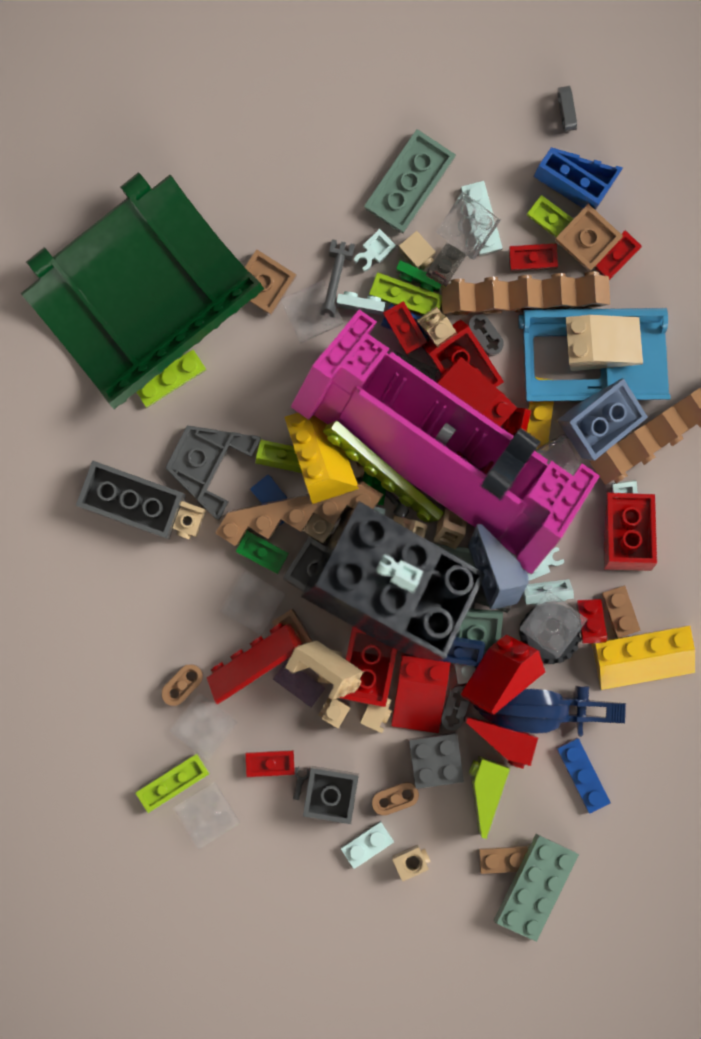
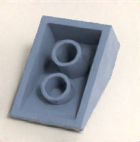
[557,378,648,461]
[468,524,529,610]

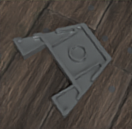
[165,425,262,521]

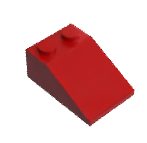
[422,319,504,388]
[436,356,517,427]
[604,493,657,571]
[339,626,397,707]
[461,634,546,715]
[391,655,450,733]
[464,716,538,769]

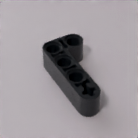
[480,428,541,501]

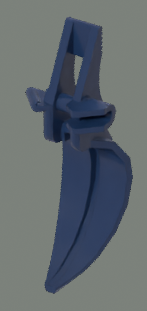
[473,686,626,737]

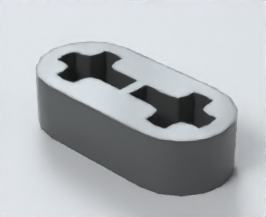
[557,86,577,132]
[468,314,504,356]
[435,423,456,446]
[441,686,469,731]

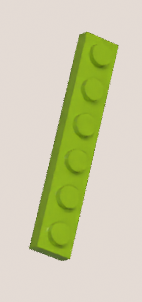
[322,421,444,523]

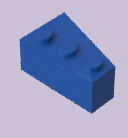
[533,147,623,210]

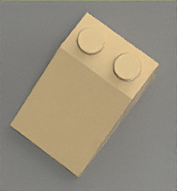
[566,315,643,371]

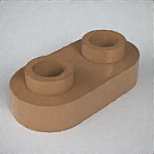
[162,664,203,706]
[372,782,419,816]

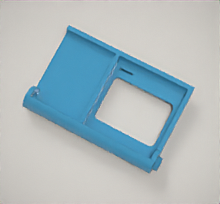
[518,308,671,402]

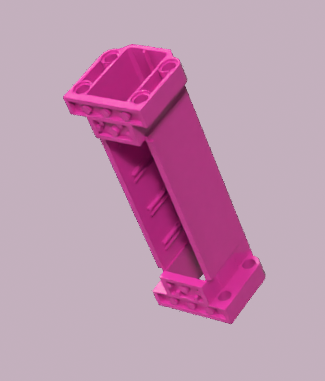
[291,310,600,574]

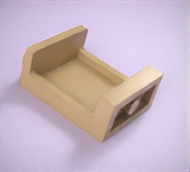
[285,640,363,700]

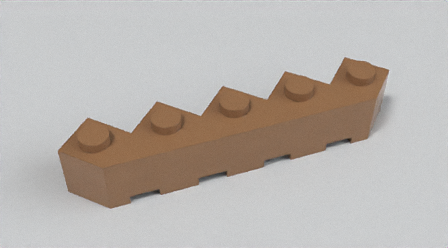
[441,271,611,316]
[589,387,701,485]
[215,482,383,546]

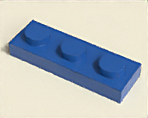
[556,738,611,814]

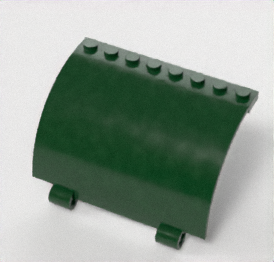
[21,172,265,409]

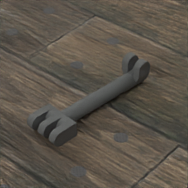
[320,239,355,318]

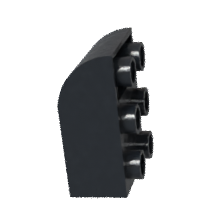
[301,501,485,660]

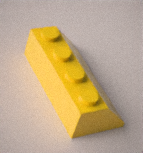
[284,412,359,504]
[592,626,695,690]

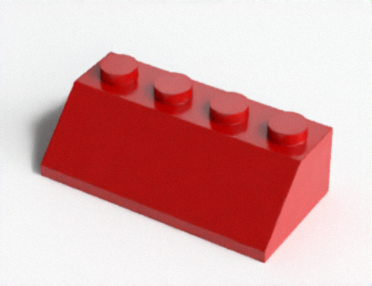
[207,623,304,705]

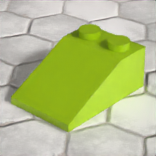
[469,756,510,839]

